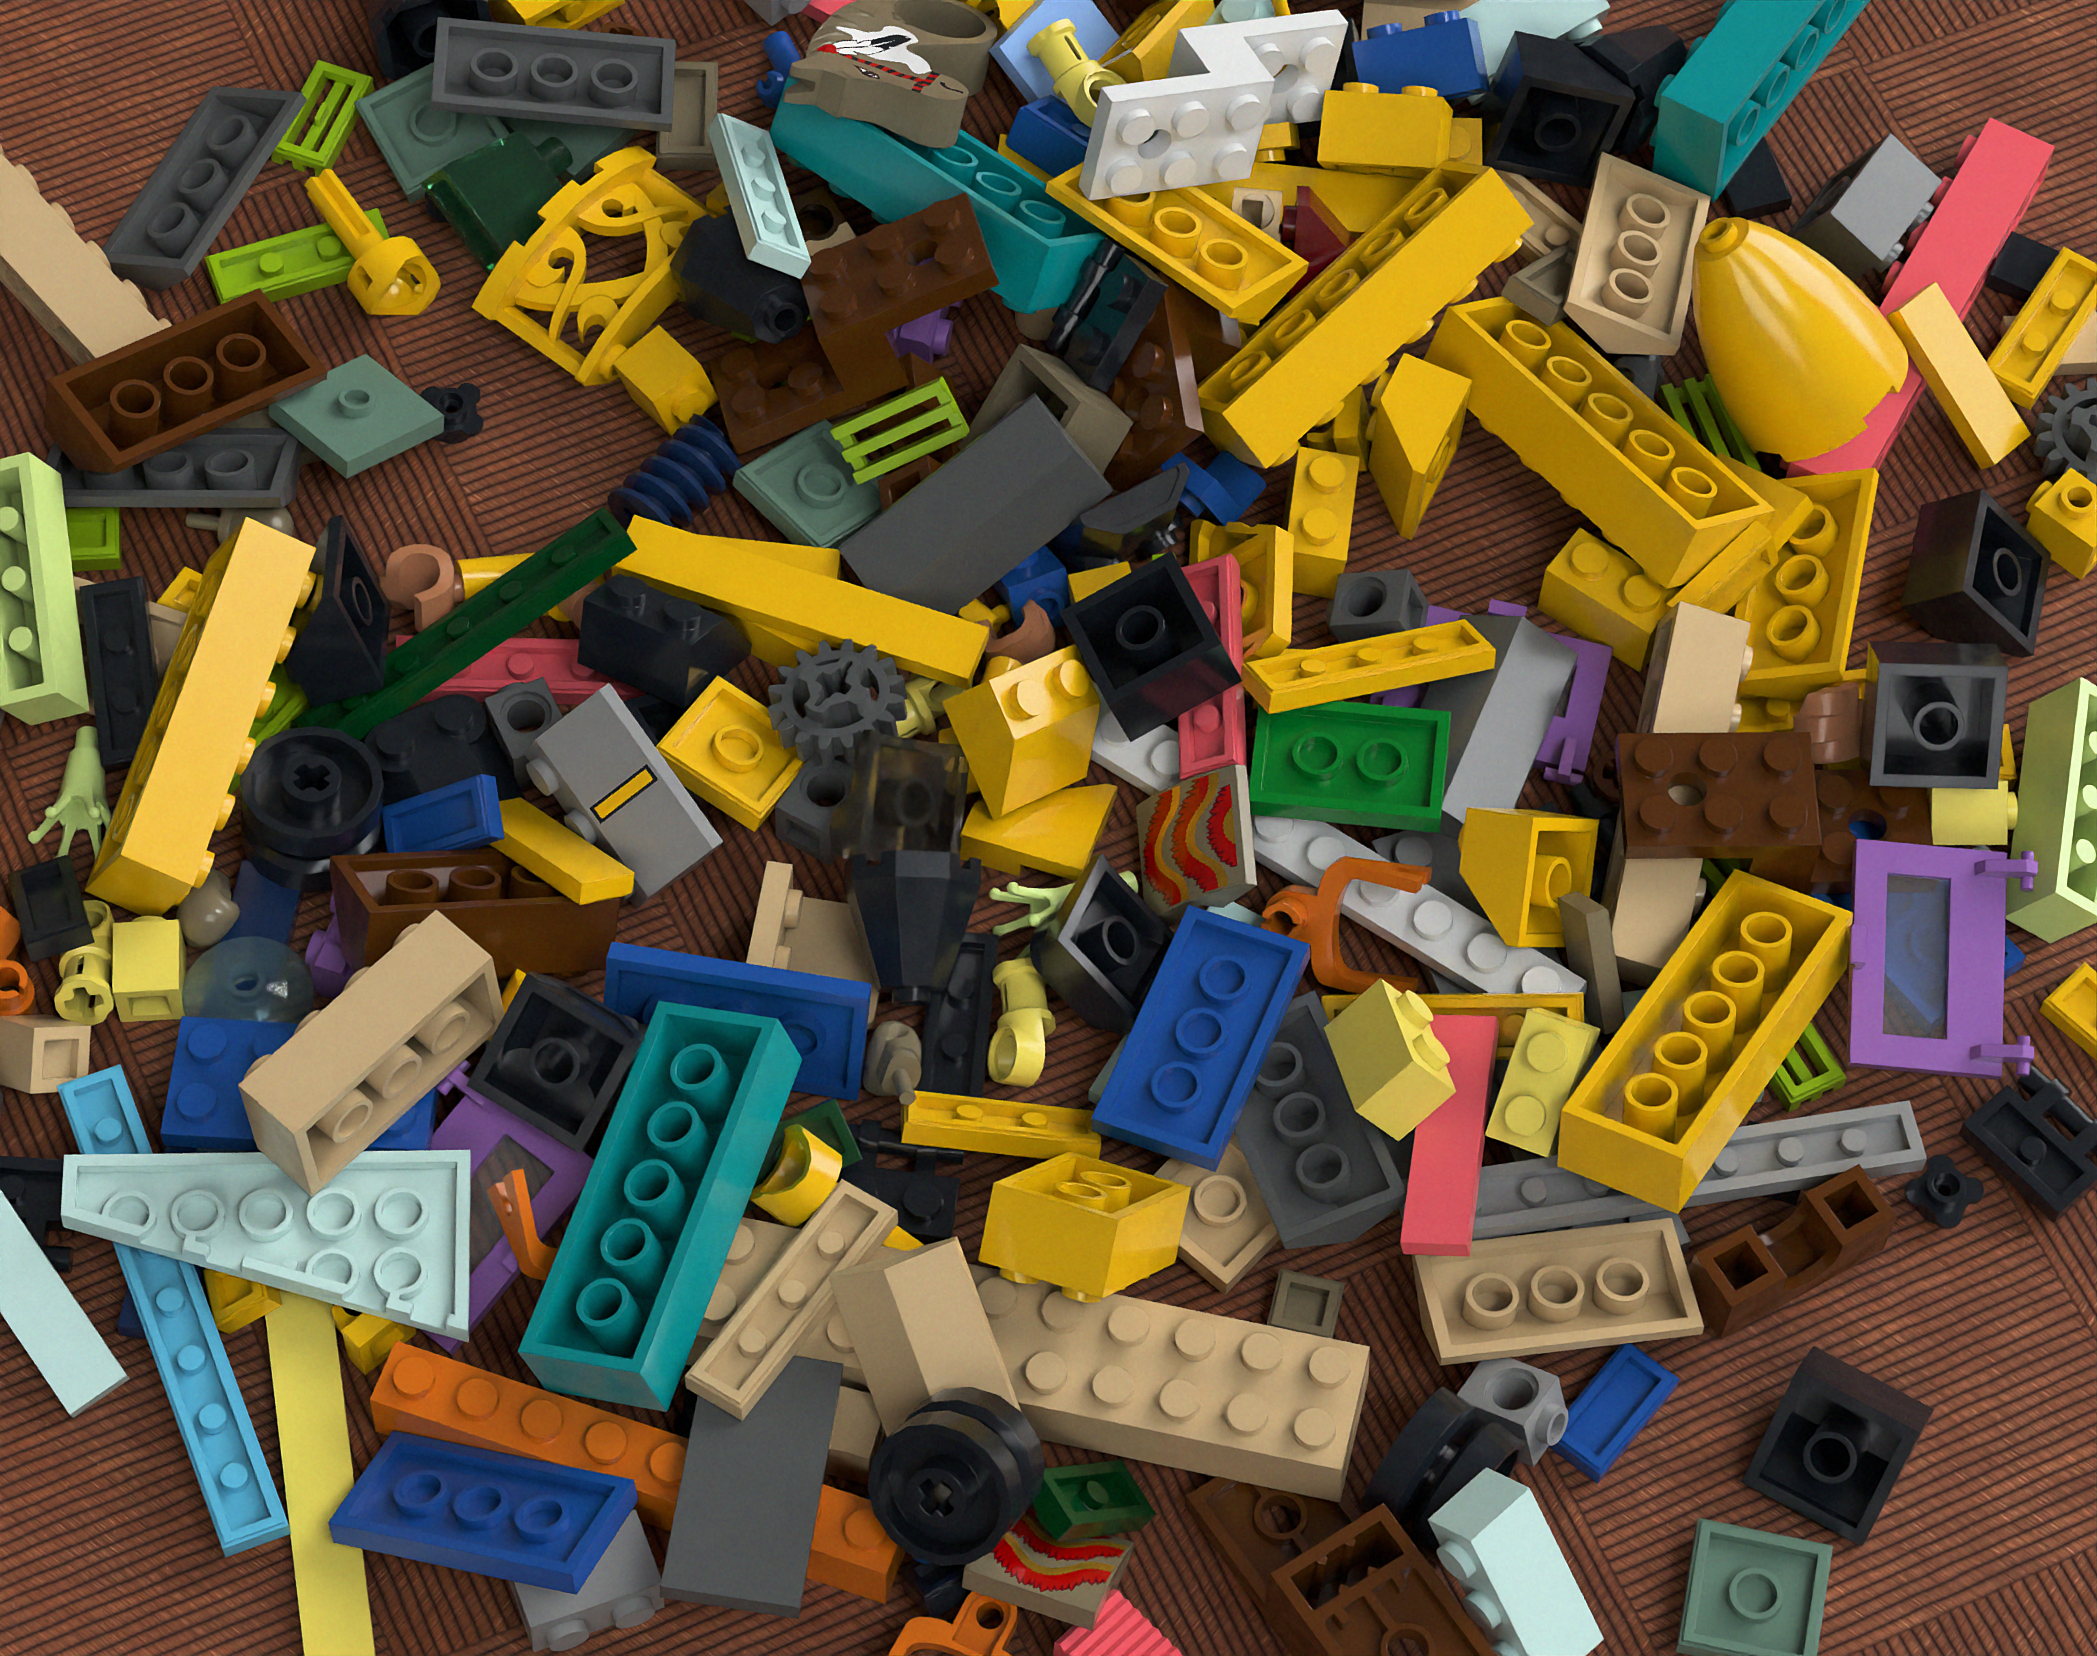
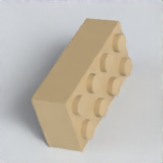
[238,910,505,1197]

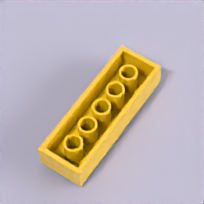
[1197,160,1535,469]
[1423,296,1776,589]
[84,517,316,917]
[1557,869,1853,1214]

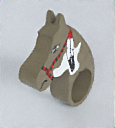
[783,0,997,148]

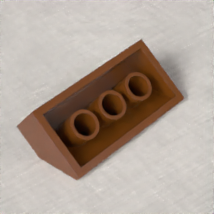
[44,288,328,473]
[329,848,620,981]

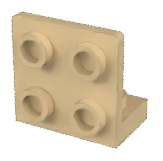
[746,861,880,1029]

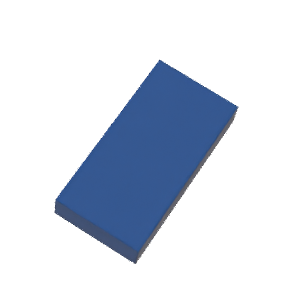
[381,774,504,853]
[1548,1343,1680,1484]

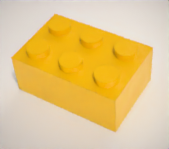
[978,1151,1191,1303]

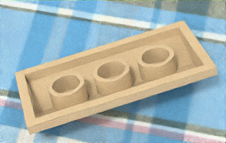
[1563,152,1711,355]
[1411,1218,1704,1366]
[828,1236,1021,1437]

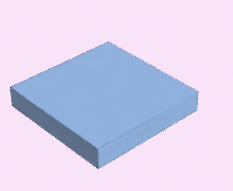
[988,0,1119,105]

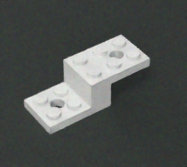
[1078,9,1348,201]

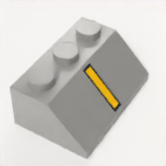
[524,683,723,910]

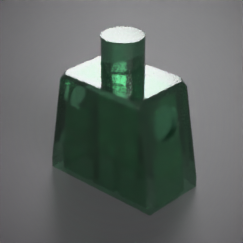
[420,130,573,276]

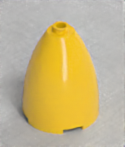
[1691,217,1908,462]

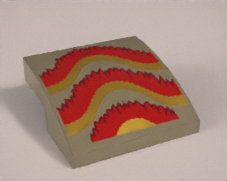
[1136,764,1257,927]
[962,1508,1135,1631]

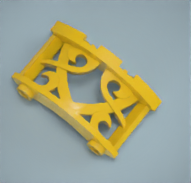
[471,146,720,386]

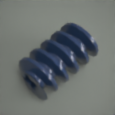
[607,414,742,531]

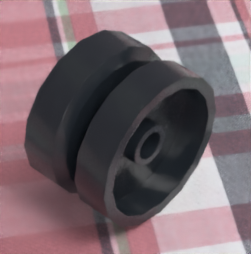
[240,726,384,893]
[867,1387,1045,1566]
[1360,1387,1525,1564]

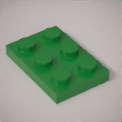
[1249,701,1451,833]

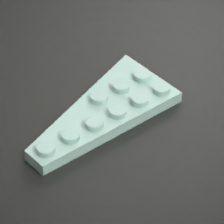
[61,1150,471,1343]

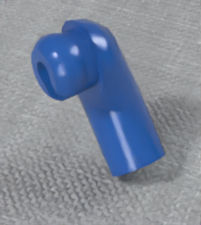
[756,31,802,110]

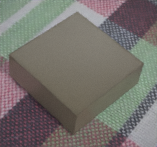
[1267,1268,1345,1339]

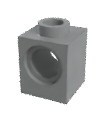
[1457,1357,1568,1467]

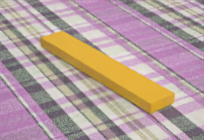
[611,515,989,690]

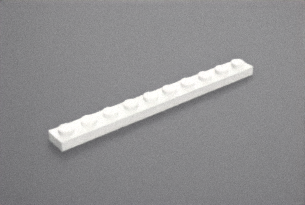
[1090,681,1587,995]

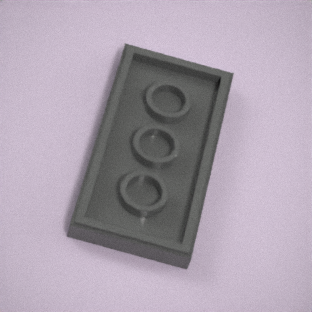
[660,1343,844,1619]

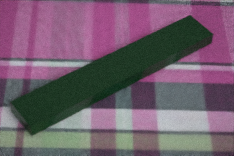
[292,506,637,741]

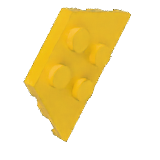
[1189,519,1294,693]

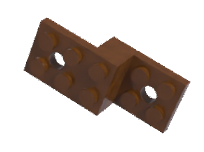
[709,192,1000,455]
[1101,197,1242,493]
[1615,732,1938,894]
[1184,1476,1497,1656]

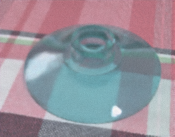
[182,936,314,1024]

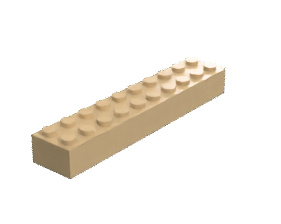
[685,1217,1370,1502]

